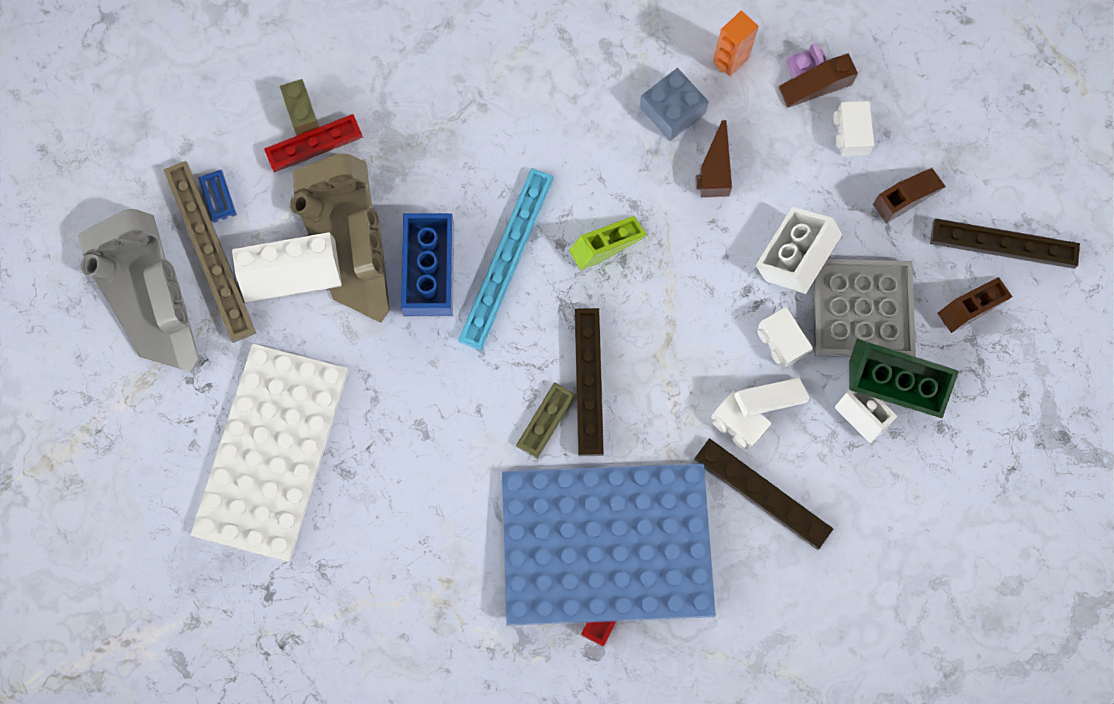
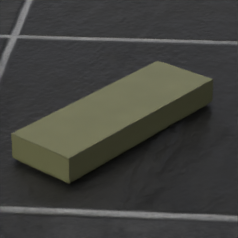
[516,382,576,459]

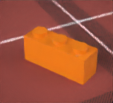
[713,10,759,76]

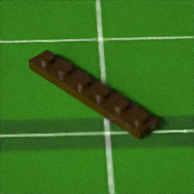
[930,218,1080,269]
[574,308,604,456]
[694,438,834,550]

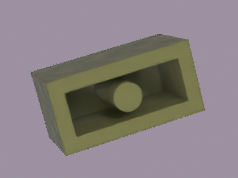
[280,79,319,135]

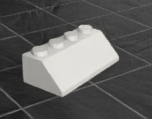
[232,232,342,303]

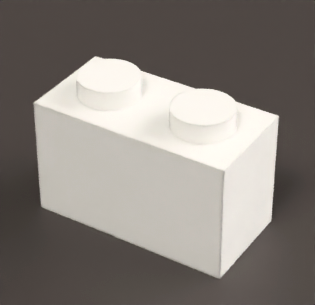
[834,101,875,156]
[758,307,813,368]
[835,390,898,443]
[711,391,772,450]

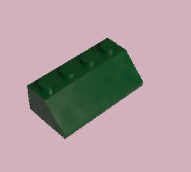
[849,338,959,419]

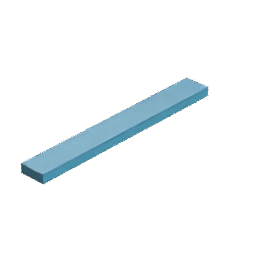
[458,168,554,351]

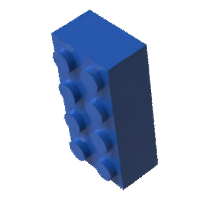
[401,213,454,316]

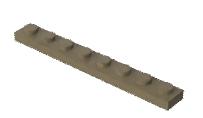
[163,161,257,343]

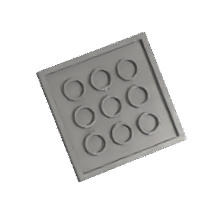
[813,259,916,357]

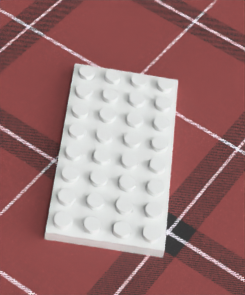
[190,344,349,562]

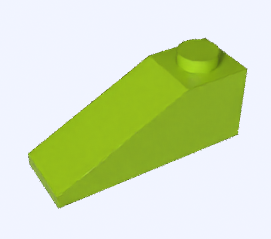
[568,216,647,270]

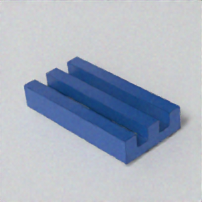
[198,170,237,223]

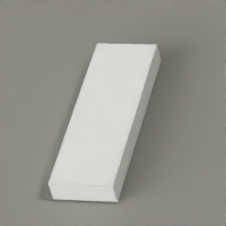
[734,378,810,417]

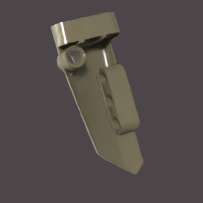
[290,154,390,323]

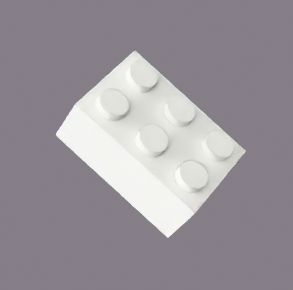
[756,207,842,294]

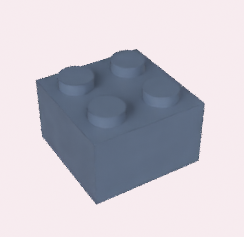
[640,67,709,141]

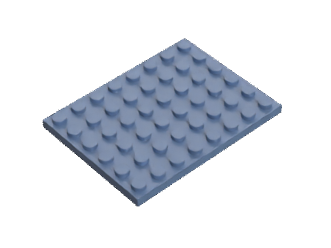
[502,464,716,626]

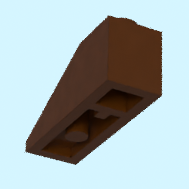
[779,53,858,108]
[695,120,732,198]
[938,277,1013,333]

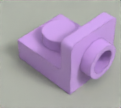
[786,43,826,78]

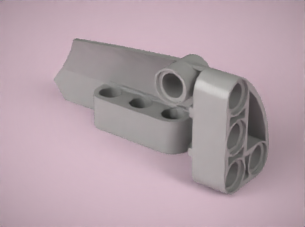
[78,209,200,373]

